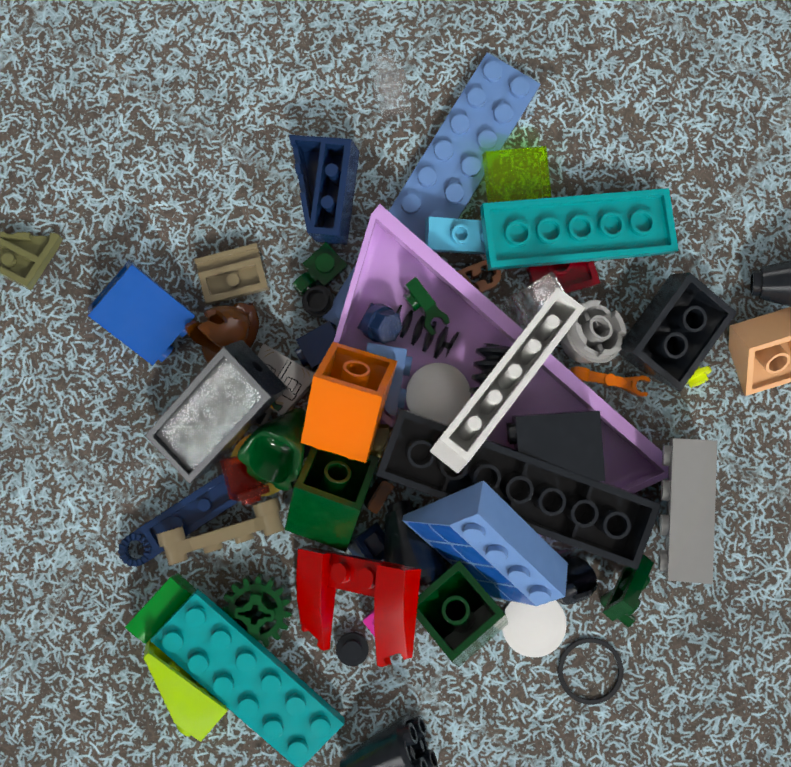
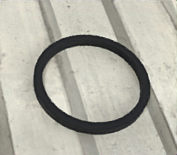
[558,637,624,705]

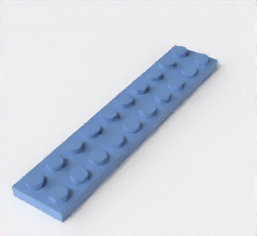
[323,52,540,327]

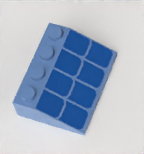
[402,481,568,606]

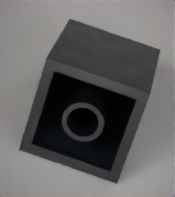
[506,410,605,481]

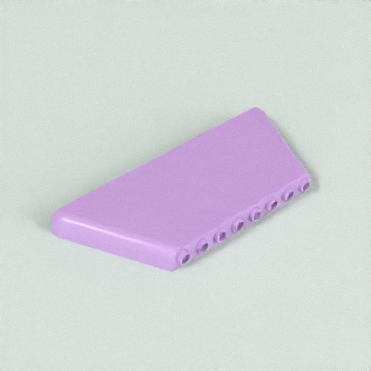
[333,204,668,537]

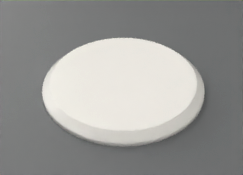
[406,363,471,425]
[502,600,567,657]

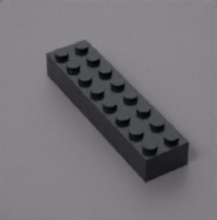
[375,407,661,569]

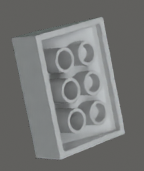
[658,438,717,584]

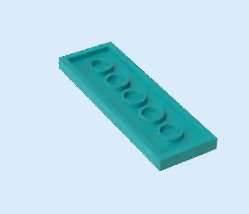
[480,188,679,271]
[150,589,345,767]

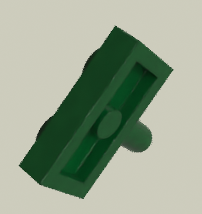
[600,554,654,627]

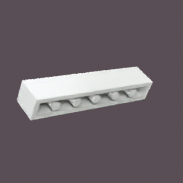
[430,287,585,473]

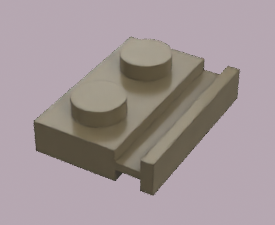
[194,243,270,306]

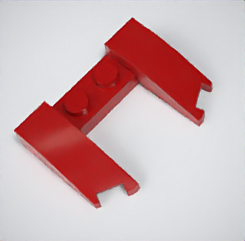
[296,548,421,667]

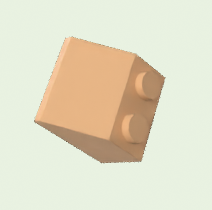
[728,307,791,396]

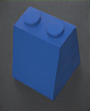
[88,260,195,366]

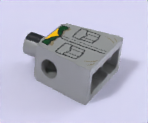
[256,343,315,425]

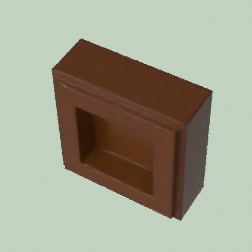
[364,477,394,514]

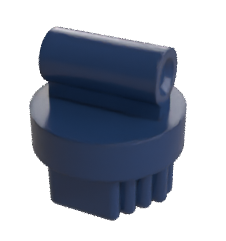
[357,303,403,344]

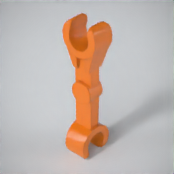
[570,366,651,397]

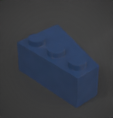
[289,135,360,245]

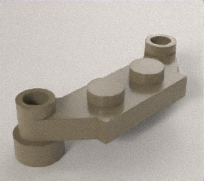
[156,497,284,566]

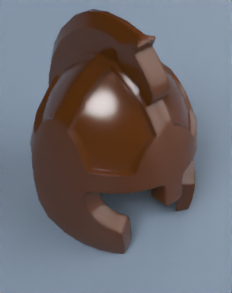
[185,303,259,363]

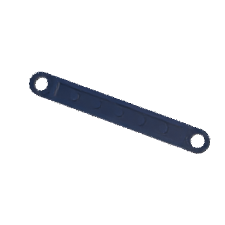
[118,444,312,567]

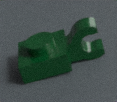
[292,242,348,296]
[403,277,450,336]

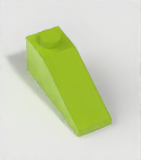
[143,639,228,742]

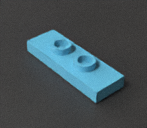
[425,216,486,255]

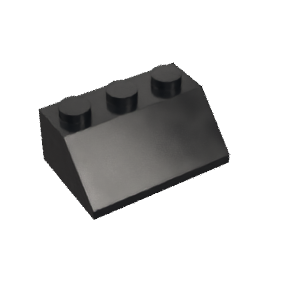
[619,272,737,391]

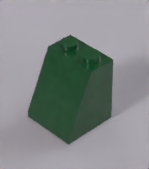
[285,447,379,552]
[416,560,508,667]

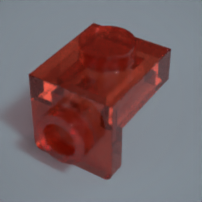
[220,455,270,505]

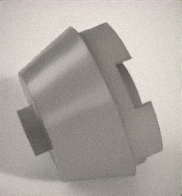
[560,300,627,363]

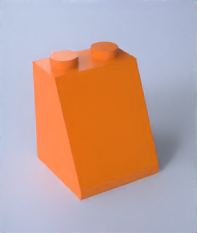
[301,342,398,463]

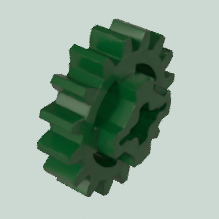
[221,573,293,647]

